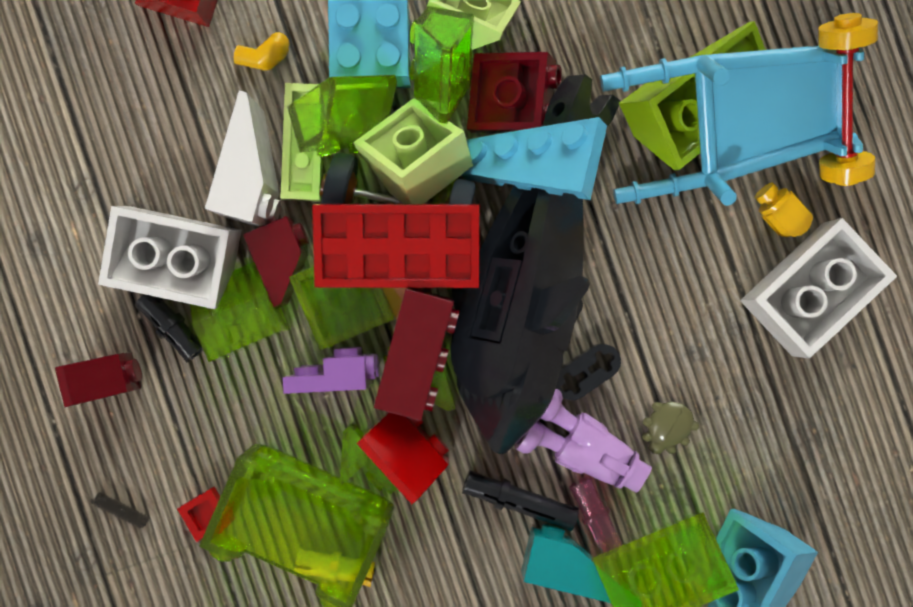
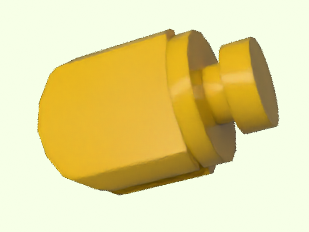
[755,182,813,237]

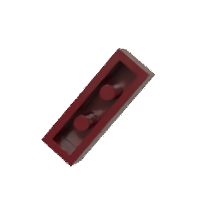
[373,288,460,421]

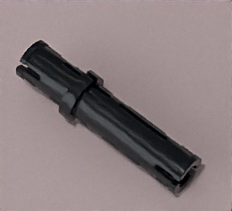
[462,470,579,531]

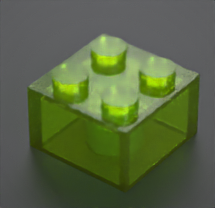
[289,266,396,351]

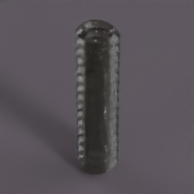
[90,492,150,529]

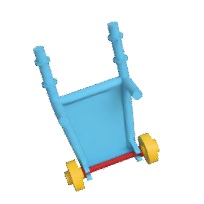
[600,13,878,206]

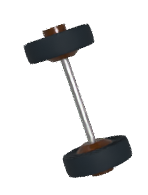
[320,153,476,204]

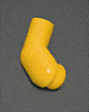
[233,32,290,71]

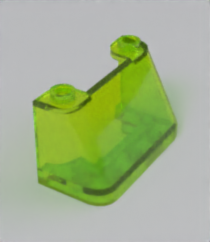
[199,444,395,607]

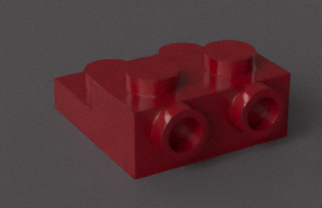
[467,52,562,133]

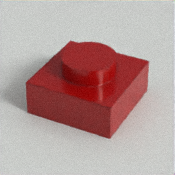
[177,486,233,542]

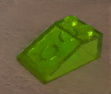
[592,511,739,607]

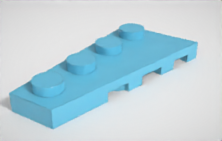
[461,117,607,200]

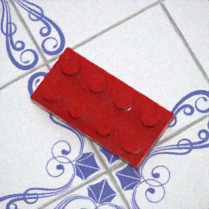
[312,204,479,288]

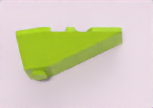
[619,21,766,170]

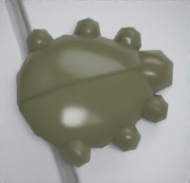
[642,401,699,454]

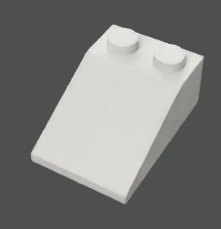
[205,90,282,227]

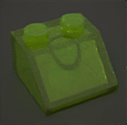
[409,6,474,124]
[287,75,397,156]
[190,262,290,362]

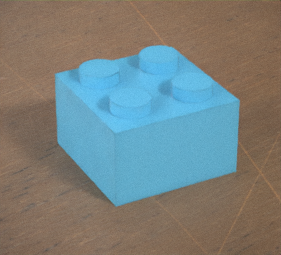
[328,0,411,89]

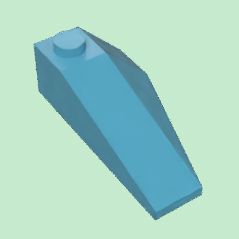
[707,509,818,607]

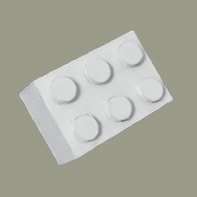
[740,218,897,358]

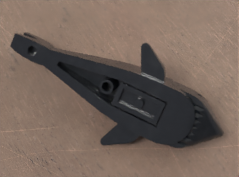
[450,74,621,454]

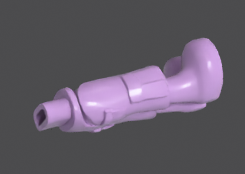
[515,389,652,493]

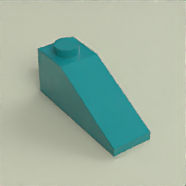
[521,524,641,607]

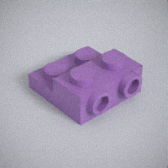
[283,347,379,394]

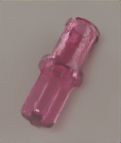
[569,476,622,555]

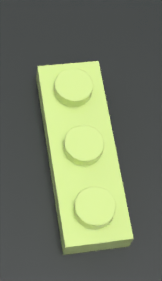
[280,83,326,202]

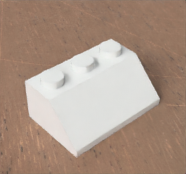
[98,206,242,309]

